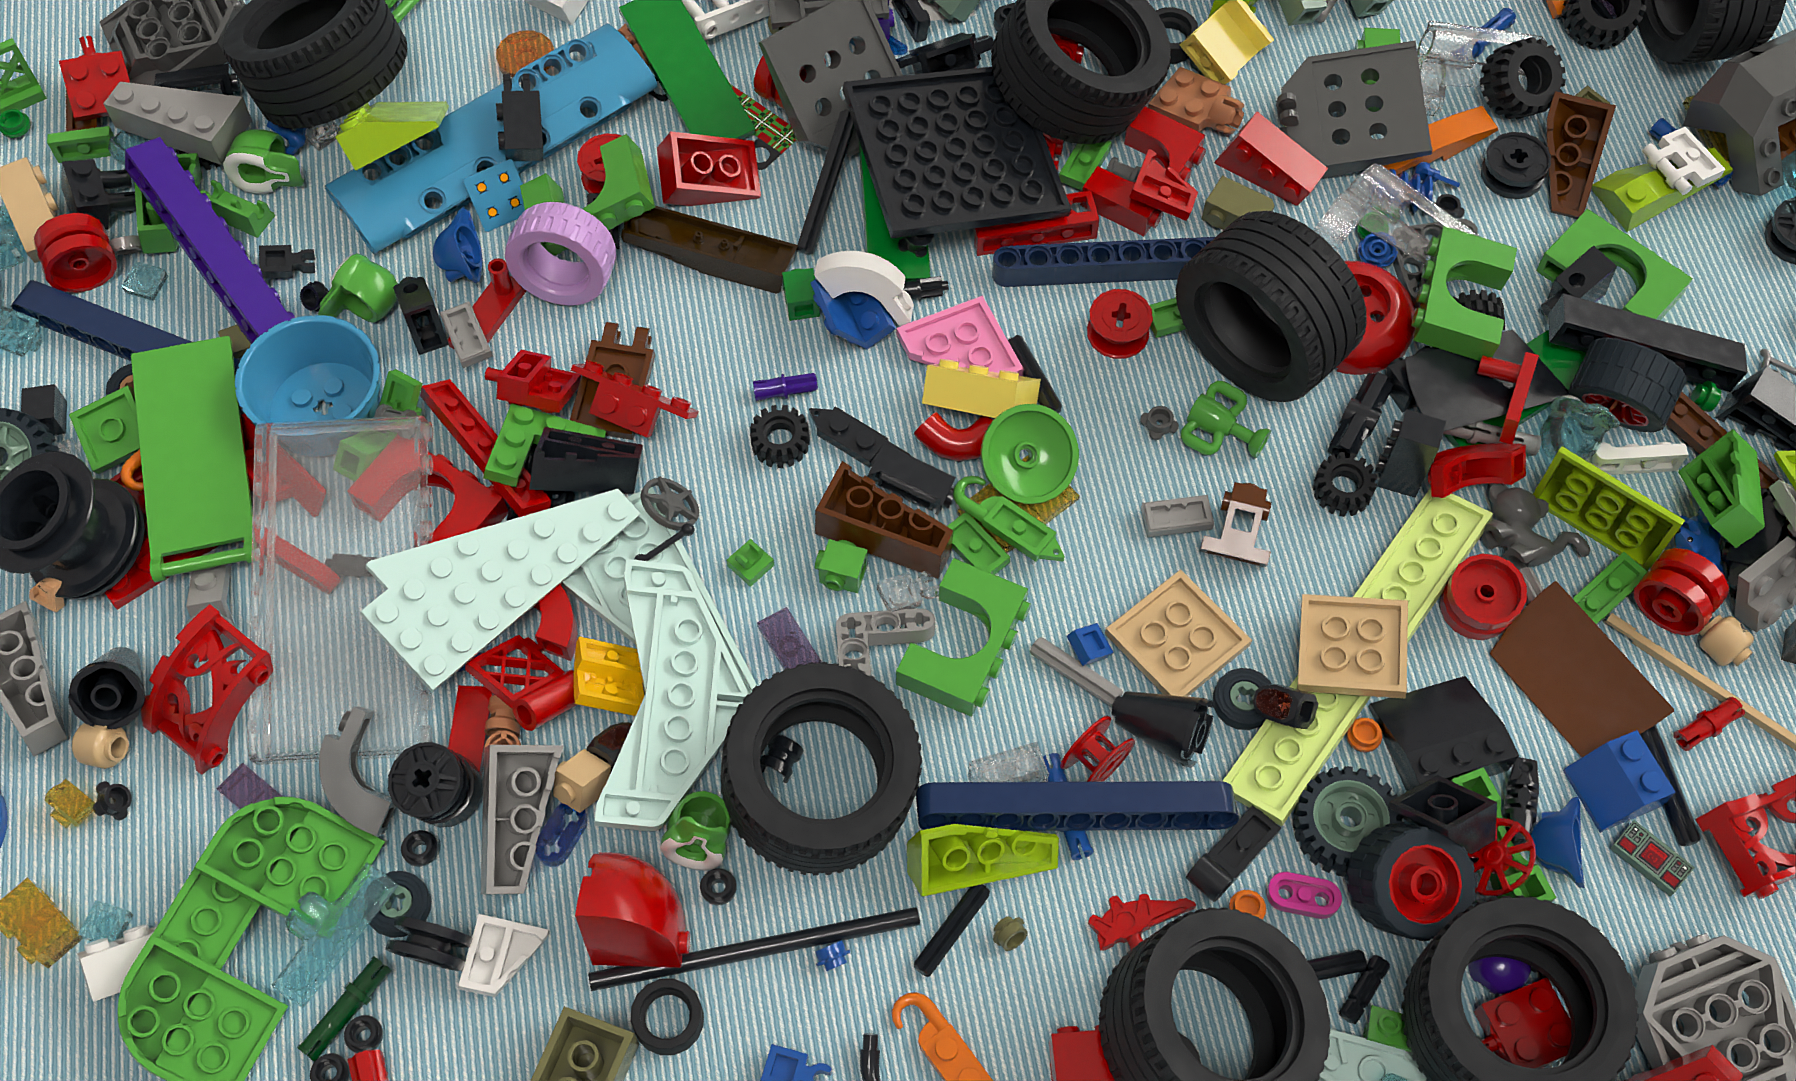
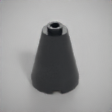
[68,647,145,729]
[1111,691,1214,768]

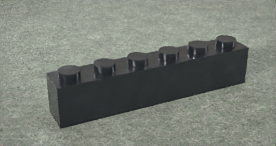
[1548,293,1748,392]

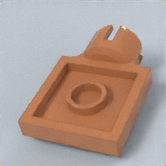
[1148,67,1244,135]

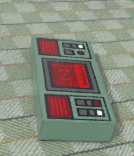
[1610,820,1695,896]

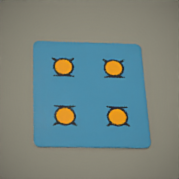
[463,159,525,232]

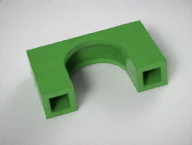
[520,134,655,255]
[1536,209,1693,320]
[1411,226,1517,361]
[896,558,1031,717]

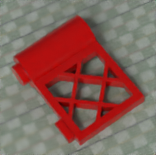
[465,635,578,731]

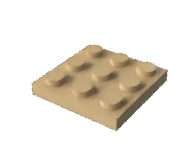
[1105,569,1252,696]
[1297,594,1408,699]

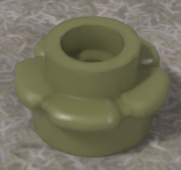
[993,916,1028,951]

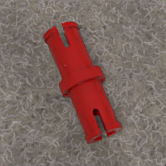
[1674,697,1745,751]

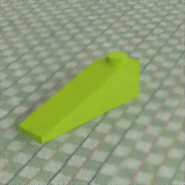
[907,824,1059,897]

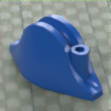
[433,207,483,283]
[1531,797,1585,888]

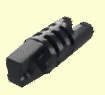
[1503,757,1539,846]

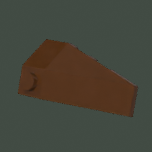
[1546,91,1616,219]

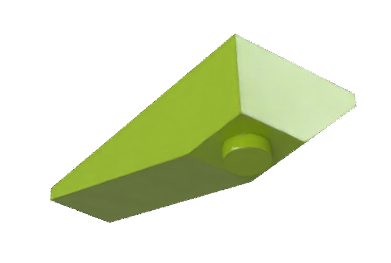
[1591,147,1733,232]

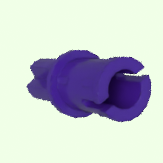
[753,373,818,401]

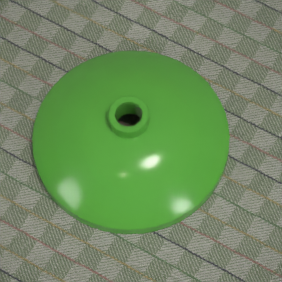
[981,404,1079,504]

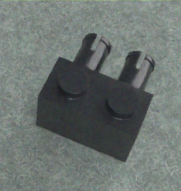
[61,159,136,230]

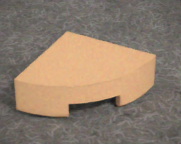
[29,578,65,612]

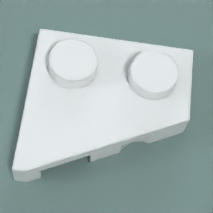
[458,914,549,997]

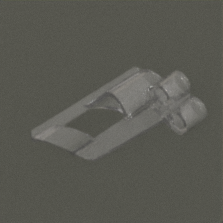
[1417,21,1548,116]
[1313,163,1481,265]

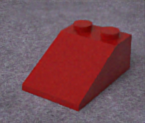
[657,131,761,206]

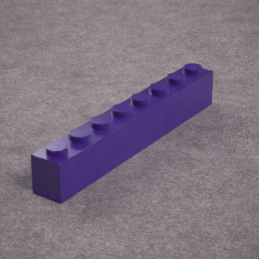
[125,137,295,344]

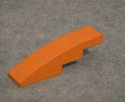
[1379,106,1498,177]

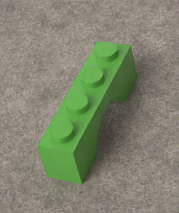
[1451,767,1556,902]

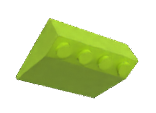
[335,101,449,171]
[1533,446,1685,571]

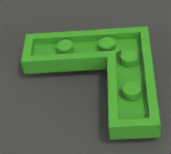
[483,403,606,487]

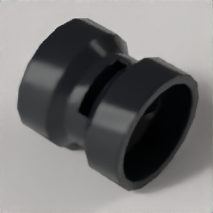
[760,734,804,783]

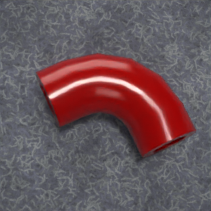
[914,412,993,461]

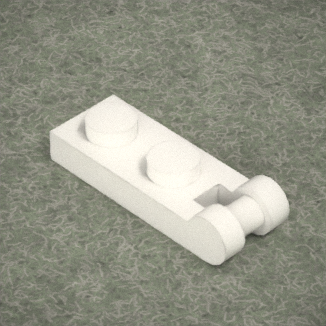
[1587,442,1689,475]

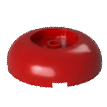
[1336,261,1416,375]

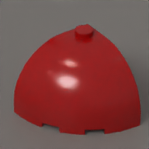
[575,852,690,968]

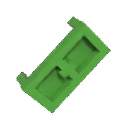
[200,180,275,238]

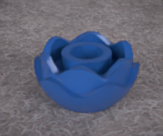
[1358,232,1398,268]

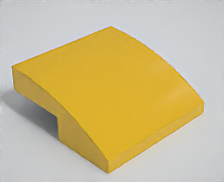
[574,636,644,716]

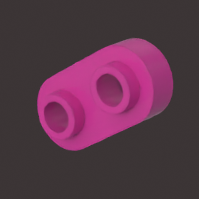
[1266,872,1342,919]

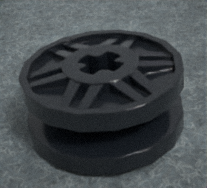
[1481,132,1551,199]
[1764,197,1796,265]
[385,916,473,971]

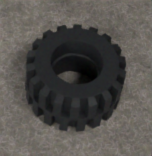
[1562,0,1646,50]
[1480,37,1566,119]

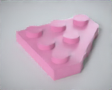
[896,295,1024,376]

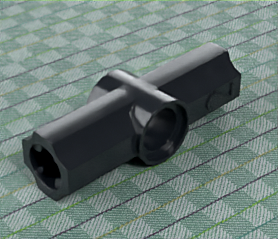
[1328,372,1394,459]

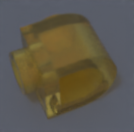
[44,778,95,829]

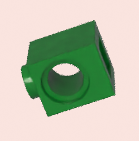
[782,268,820,321]

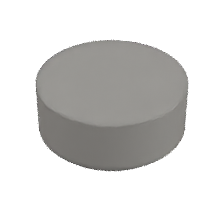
[109,235,142,255]

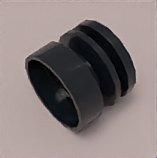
[388,742,482,828]

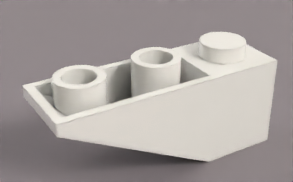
[77,919,162,1002]

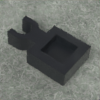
[259,245,315,279]

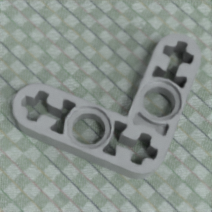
[836,608,935,676]

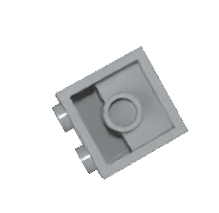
[1734,536,1796,632]

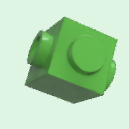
[815,539,868,594]

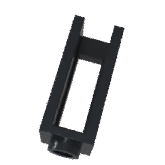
[154,63,240,96]
[867,443,956,515]

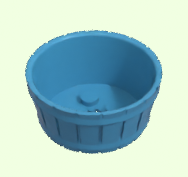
[235,315,382,458]

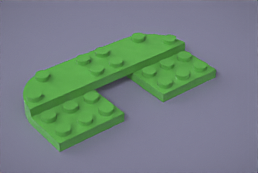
[117,797,385,1081]

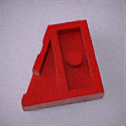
[1129,149,1198,221]

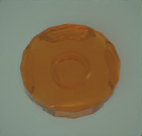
[496,30,554,77]

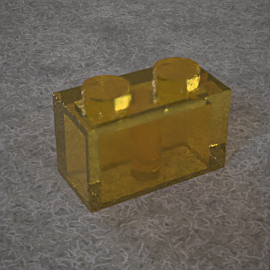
[0,877,85,969]

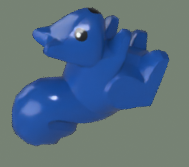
[1674,508,1725,576]

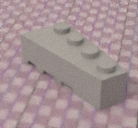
[103,82,252,165]
[0,601,67,757]
[481,745,564,895]

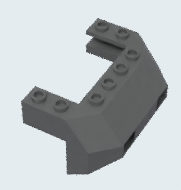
[1683,29,1796,196]

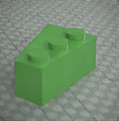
[134,153,203,254]
[1678,429,1765,548]

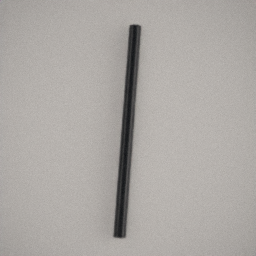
[588,907,920,991]

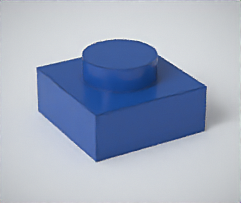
[1066,623,1114,666]

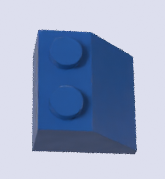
[1563,730,1676,833]

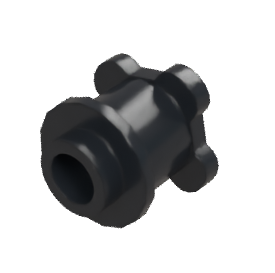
[898,233,934,258]

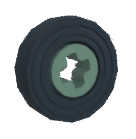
[1213,668,1276,730]
[363,871,431,938]

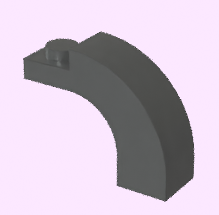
[319,707,396,836]

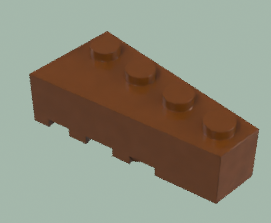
[815,461,954,579]

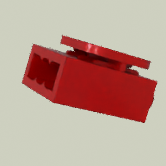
[1049,1025,1115,1081]

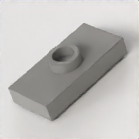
[439,301,493,368]
[1141,495,1214,537]

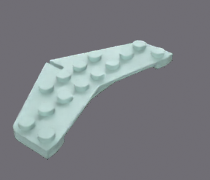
[594,559,749,831]

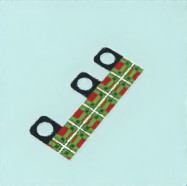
[649,76,797,170]

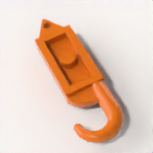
[892,992,993,1081]

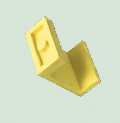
[1180,0,1274,84]

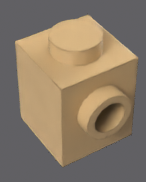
[553,749,611,813]

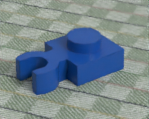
[760,1044,832,1081]

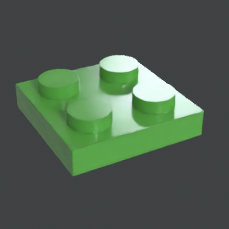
[69,385,140,474]

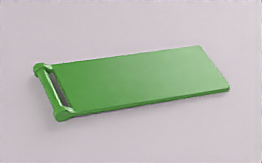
[131,336,260,582]

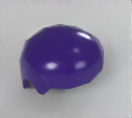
[1468,957,1531,994]

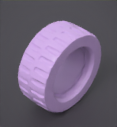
[505,202,616,306]

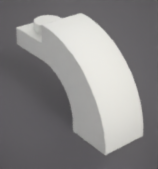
[814,251,914,326]

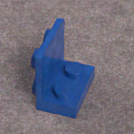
[811,279,896,350]

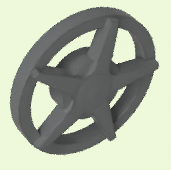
[640,476,699,531]

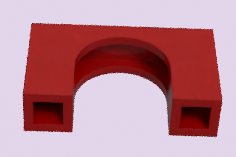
[1080,106,1206,237]
[348,434,508,544]

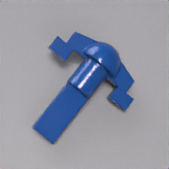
[266,121,307,156]
[1413,162,1460,187]

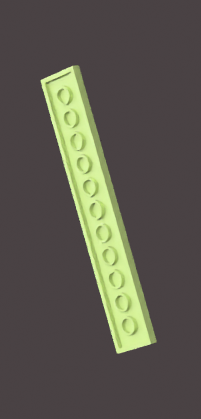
[1222,487,1493,827]

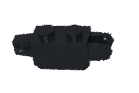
[896,33,993,76]
[1722,488,1788,599]

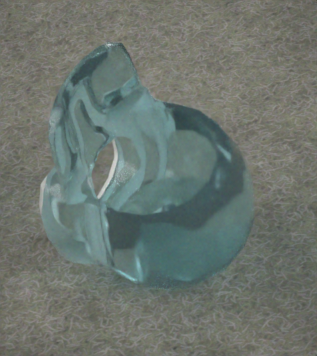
[1540,395,1620,460]

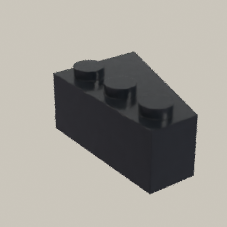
[1715,365,1796,451]
[1374,409,1446,498]
[529,427,643,494]

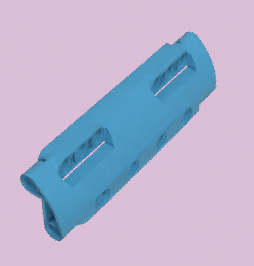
[324,23,658,254]

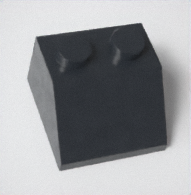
[1389,775,1497,854]

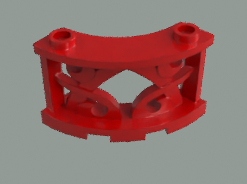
[141,604,274,775]
[1695,774,1796,900]

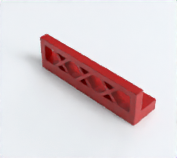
[974,191,1099,256]

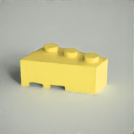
[922,359,1041,418]

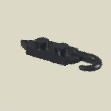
[809,406,911,468]

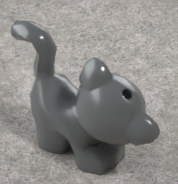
[1481,483,1591,570]

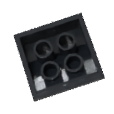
[1368,676,1519,792]

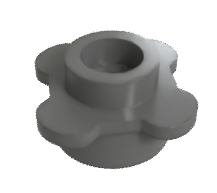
[1140,406,1179,440]

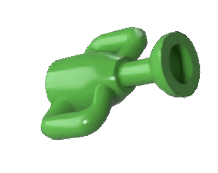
[1181,381,1271,459]

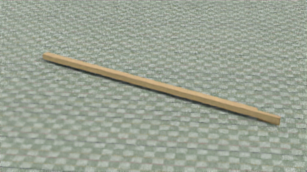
[1605,613,1796,751]

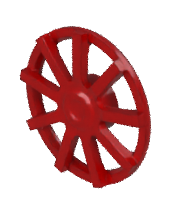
[1468,817,1536,896]

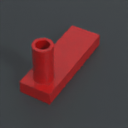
[447,258,527,349]
[1477,352,1539,445]

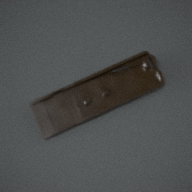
[621,206,798,294]

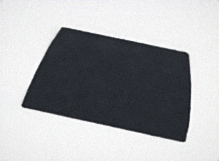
[1405,330,1570,431]

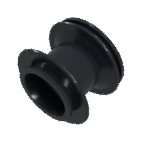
[0,451,145,600]

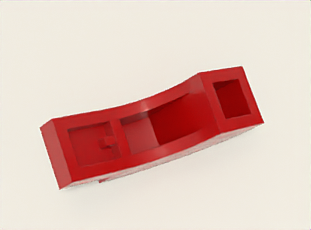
[1428,443,1526,498]
[533,584,578,661]

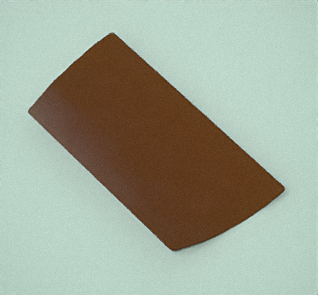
[1490,581,1674,757]

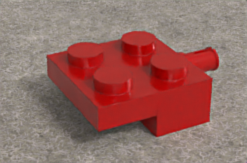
[59,36,130,122]
[484,349,581,413]
[1474,977,1572,1069]

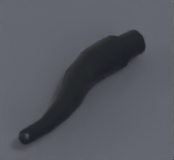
[860,1033,880,1081]

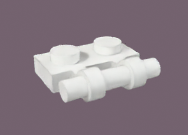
[1642,127,1726,195]

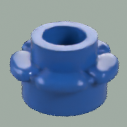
[815,940,850,971]

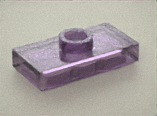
[757,607,821,669]

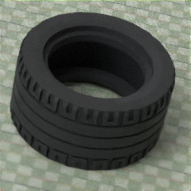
[223,0,407,129]
[991,0,1171,144]
[1638,0,1786,65]
[1175,211,1366,402]
[720,662,922,876]
[1401,895,1639,1081]
[1098,907,1330,1081]

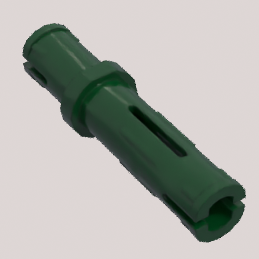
[297,956,392,1062]

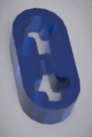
[535,803,588,867]

